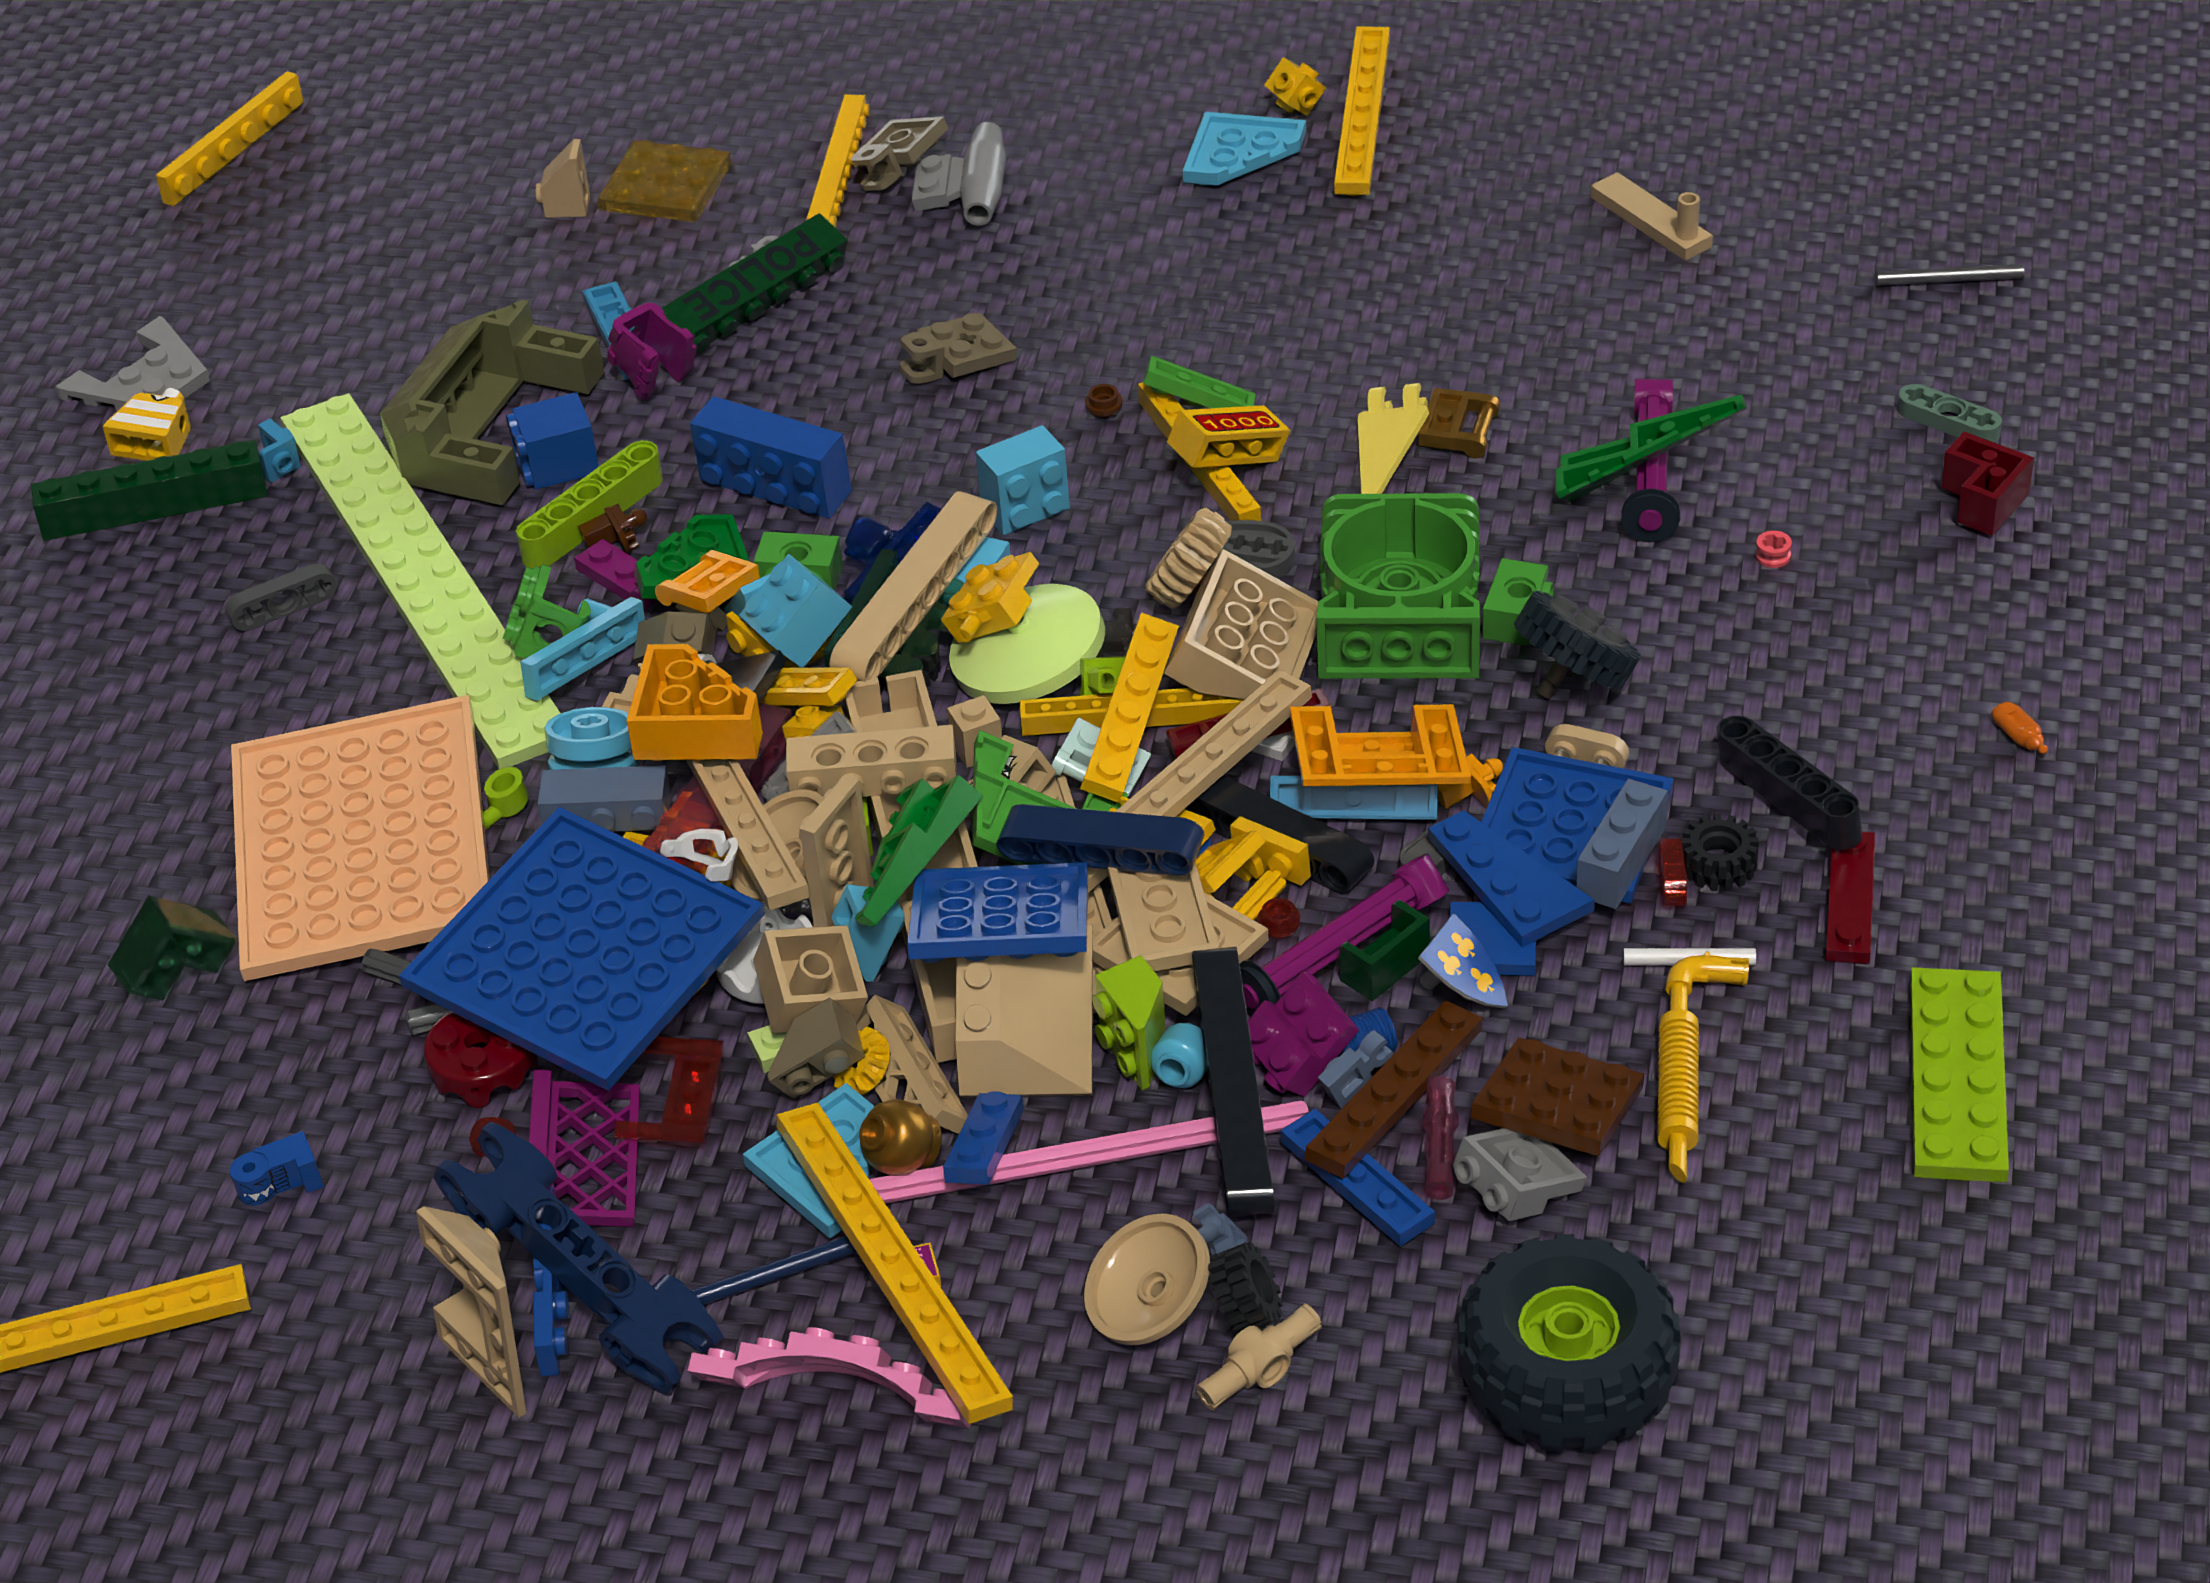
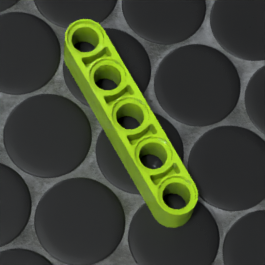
[516,441,663,569]

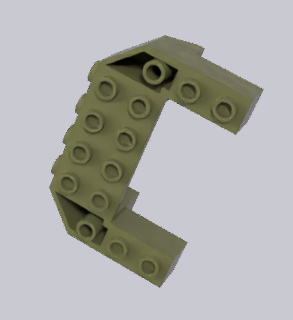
[380,300,604,505]

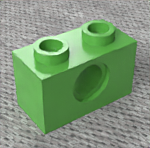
[754,531,843,591]
[1483,558,1554,646]

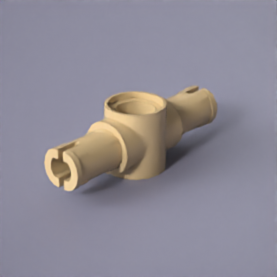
[1196,1304,1322,1411]

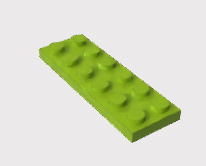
[1910,967,2009,1183]

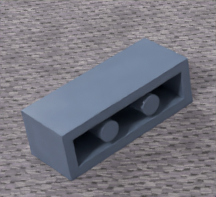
[538,765,671,832]
[1577,778,1668,909]

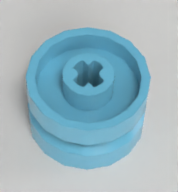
[544,707,639,770]

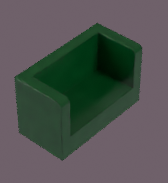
[1339,900,1430,1002]

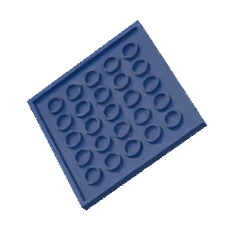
[399,807,765,1091]

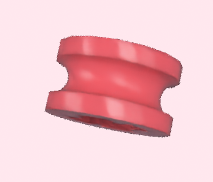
[1755,530,1792,568]

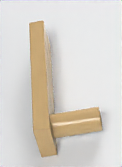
[1590,172,1713,261]

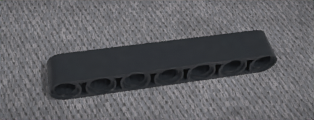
[1192,947,1274,1217]

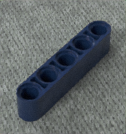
[996,804,1204,876]

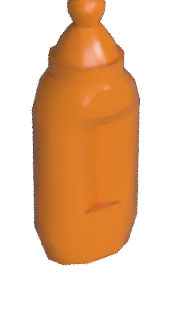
[1991,702,2048,754]

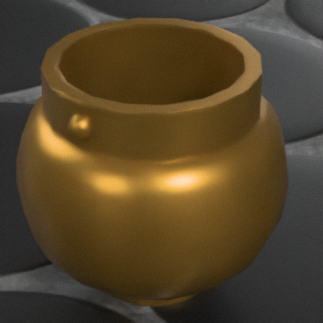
[859,1099,942,1176]

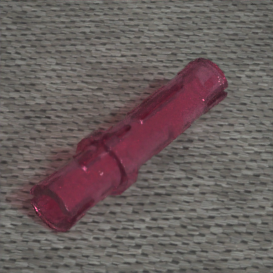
[1423,1076,1459,1200]

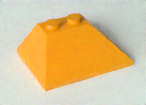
[1290,704,1471,786]

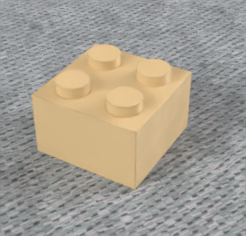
[753,925,868,1033]

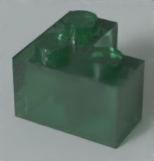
[107,895,237,1000]

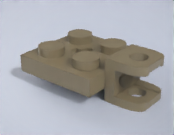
[851,117,949,191]
[899,312,1017,384]

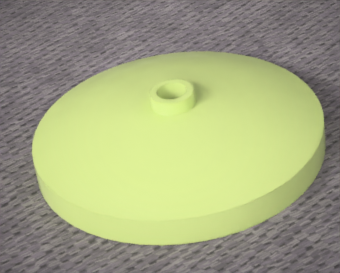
[949,584,1105,704]

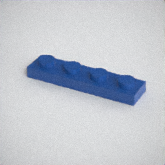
[1281,1108,1435,1247]

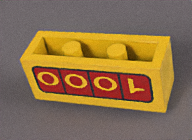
[1167,405,1291,468]

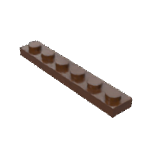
[1305,1000,1483,1179]

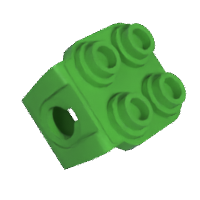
[502,564,591,658]

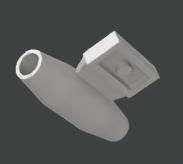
[912,122,1006,226]

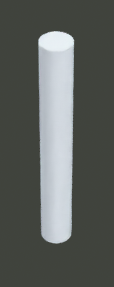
[1624,948,1756,966]

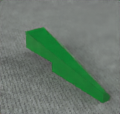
[1556,394,1747,502]
[855,775,983,927]

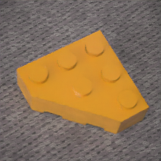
[626,644,763,761]

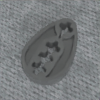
[1207,520,1295,579]

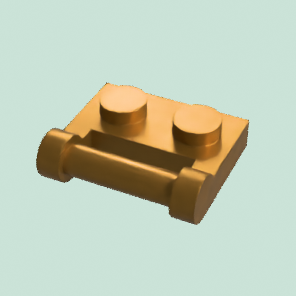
[1419,388,1500,458]

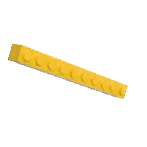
[807,95,870,228]
[1138,382,1261,521]
[1020,688,1245,736]

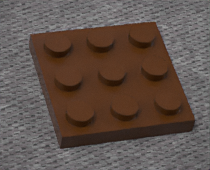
[1470,1037,1645,1156]

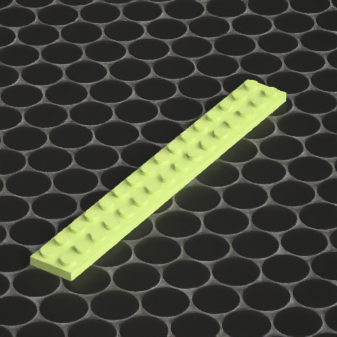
[280,393,561,769]

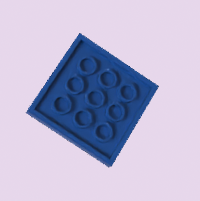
[1481,747,1674,904]
[907,862,1088,963]

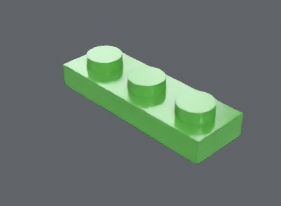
[1143,355,1255,408]

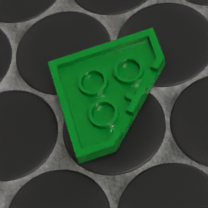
[634,514,750,600]

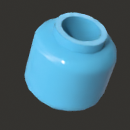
[1151,1023,1207,1089]

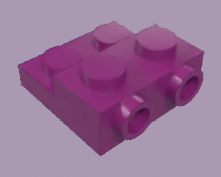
[1248,971,1359,1096]

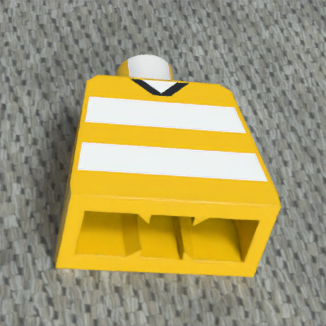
[102,388,190,461]

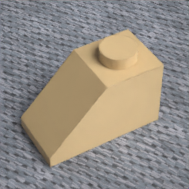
[536,139,590,218]

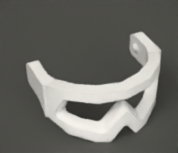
[660,829,738,882]

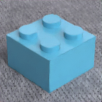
[975,425,1070,536]
[739,554,853,668]

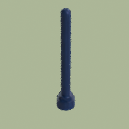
[691,1236,859,1305]

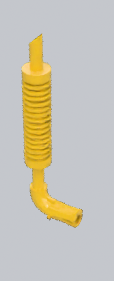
[1658,951,1749,1183]

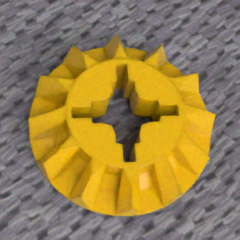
[832,1026,890,1095]

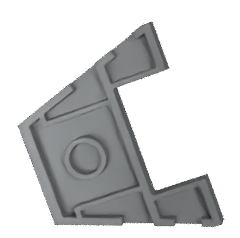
[55,316,210,411]

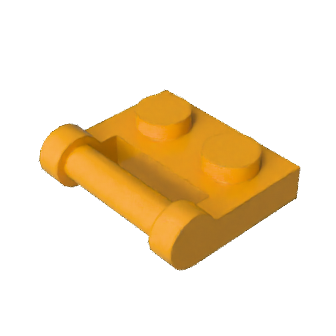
[655,550,760,613]

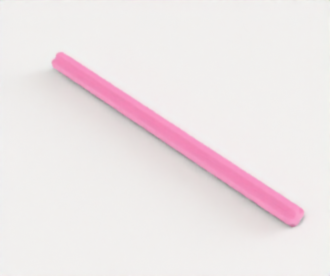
[870,1101,1309,1204]

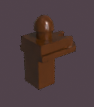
[578,504,647,555]

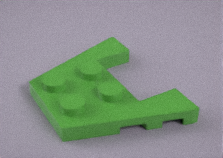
[973,730,1129,865]

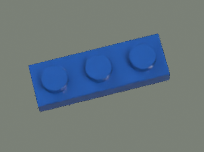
[943,1091,1024,1185]

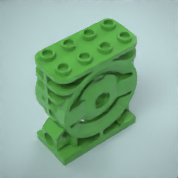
[1317,493,1480,679]

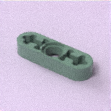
[1898,384,2002,443]

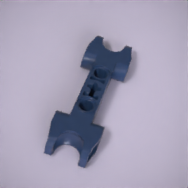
[433,1121,724,1395]

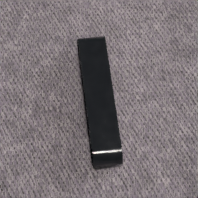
[1716,715,1863,850]
[1185,775,1375,894]

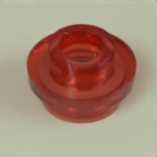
[1258,898,1300,937]

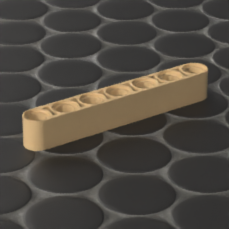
[830,491,997,682]

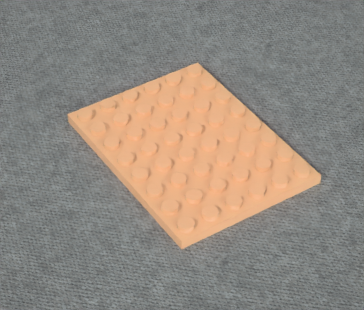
[231,695,490,981]

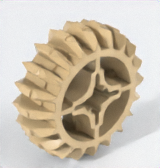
[1146,507,1232,609]

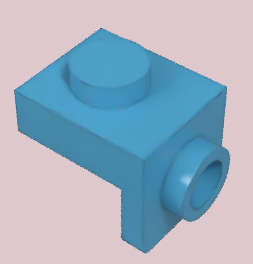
[258,418,301,482]

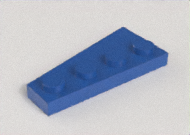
[1428,810,1594,947]
[533,1185,569,1376]

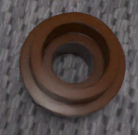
[1085,384,1123,417]

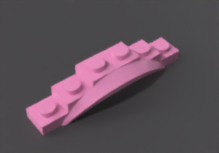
[688,1327,971,1429]

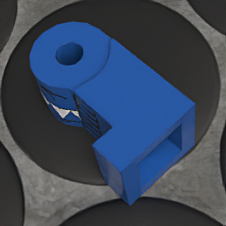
[229,1131,324,1206]

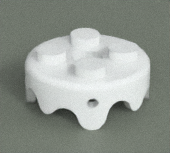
[716,901,813,1004]

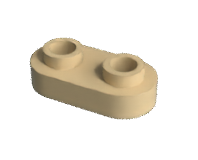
[1545,724,1629,768]

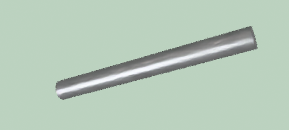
[1875,264,2025,286]

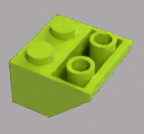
[1092,955,1166,1090]

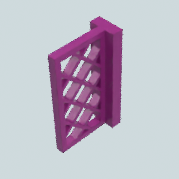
[529,1070,640,1227]

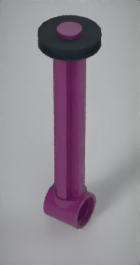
[1621,379,1680,542]
[1240,853,1449,1017]

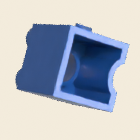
[506,392,599,490]

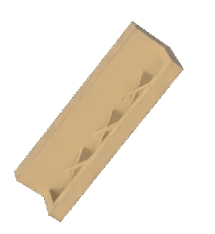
[856,995,968,1134]

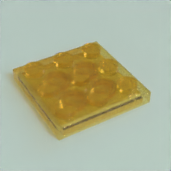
[597,140,732,222]

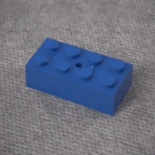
[690,396,852,519]

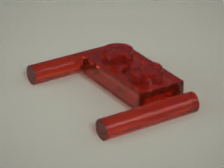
[615,1037,724,1143]

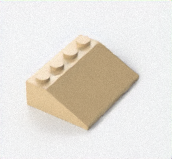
[1164,549,1318,699]

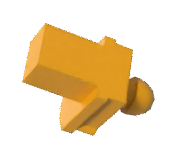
[1438,754,1504,809]

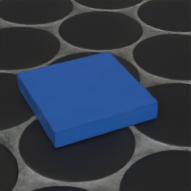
[1450,902,1536,976]

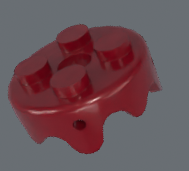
[424,1012,538,1108]

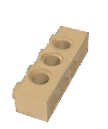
[786,725,957,797]

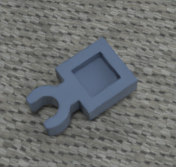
[1317,1030,1393,1109]
[1193,1203,1248,1256]

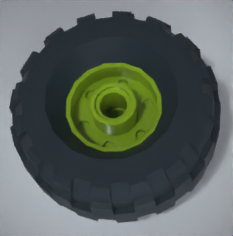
[1458,1234,1681,1453]

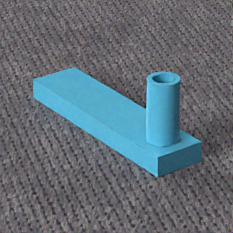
[520,597,645,701]

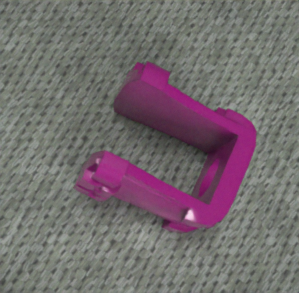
[607,302,697,401]

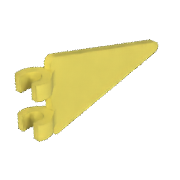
[1358,383,1429,494]

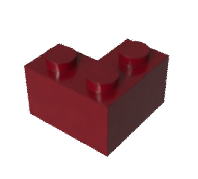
[1941,431,2034,536]

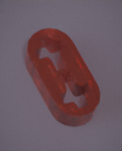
[1658,838,1687,907]

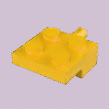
[941,552,1039,643]

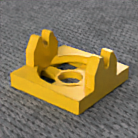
[1195,830,1265,897]

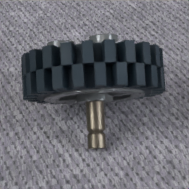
[1514,591,1641,699]

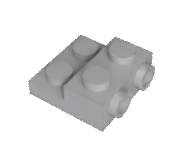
[1453,1128,1587,1221]

